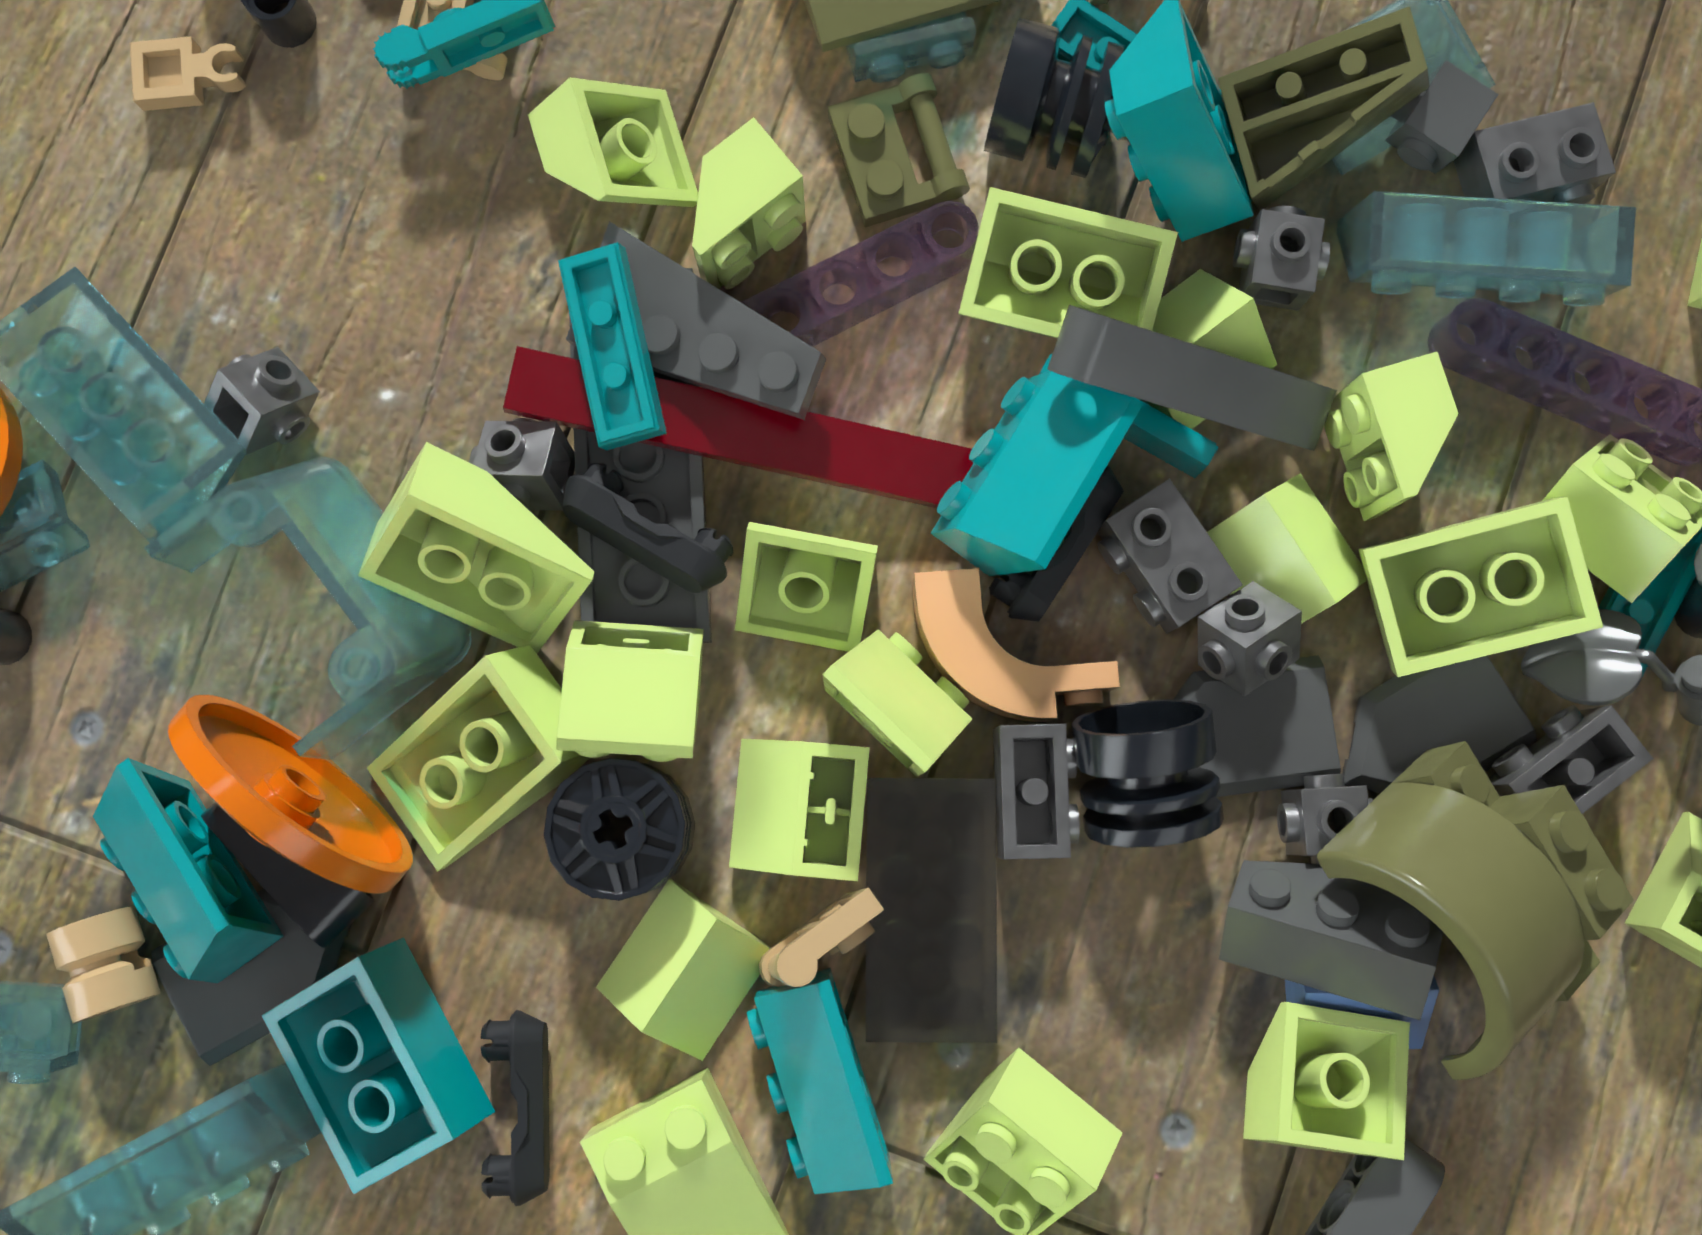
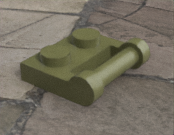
[828,73,970,227]

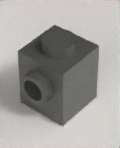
[1385,60,1499,174]

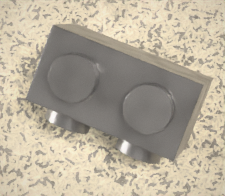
[1454,102,1616,225]
[1097,478,1243,634]
[1489,705,1654,814]
[993,724,1080,860]

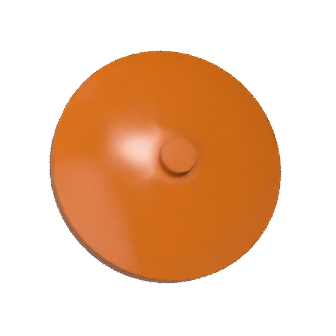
[168,695,413,894]

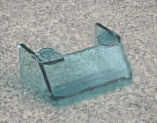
[144,457,472,760]

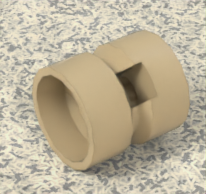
[46,906,161,1024]

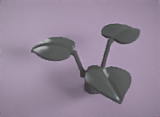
[1521,543,1702,726]

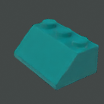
[1105,0,1254,242]
[930,370,1143,577]
[93,758,284,983]
[261,937,496,1194]
[747,967,893,1194]

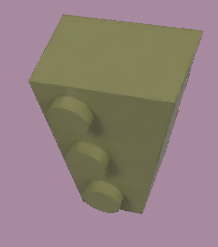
[1218,6,1430,211]

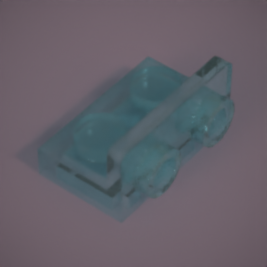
[846,11,976,83]
[0,459,90,592]
[0,981,82,1084]

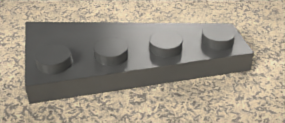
[565,221,826,420]

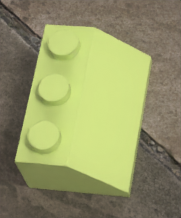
[958,187,1178,339]

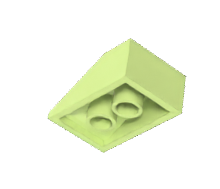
[358,442,594,653]
[822,629,972,777]
[367,645,591,872]
[580,1068,789,1235]

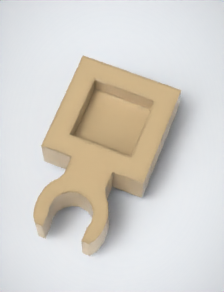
[130,36,246,111]

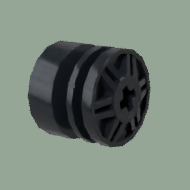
[984,18,1124,178]
[1071,699,1224,848]
[543,758,695,901]

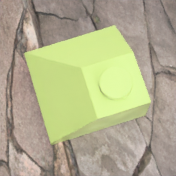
[528,77,698,207]
[1243,1002,1410,1160]

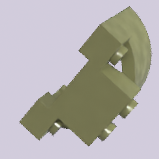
[1317,741,1633,1080]

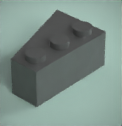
[1219,860,1444,1020]

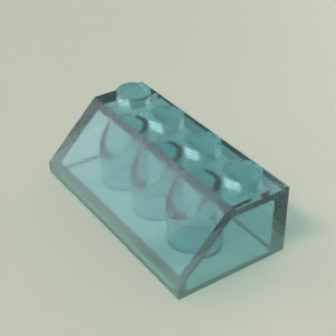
[1337,191,1636,306]
[0,267,247,552]
[0,1063,322,1235]

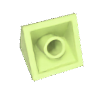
[1147,269,1277,429]
[1207,473,1367,624]
[735,522,878,652]
[596,879,772,1061]

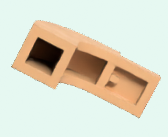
[912,568,1120,722]

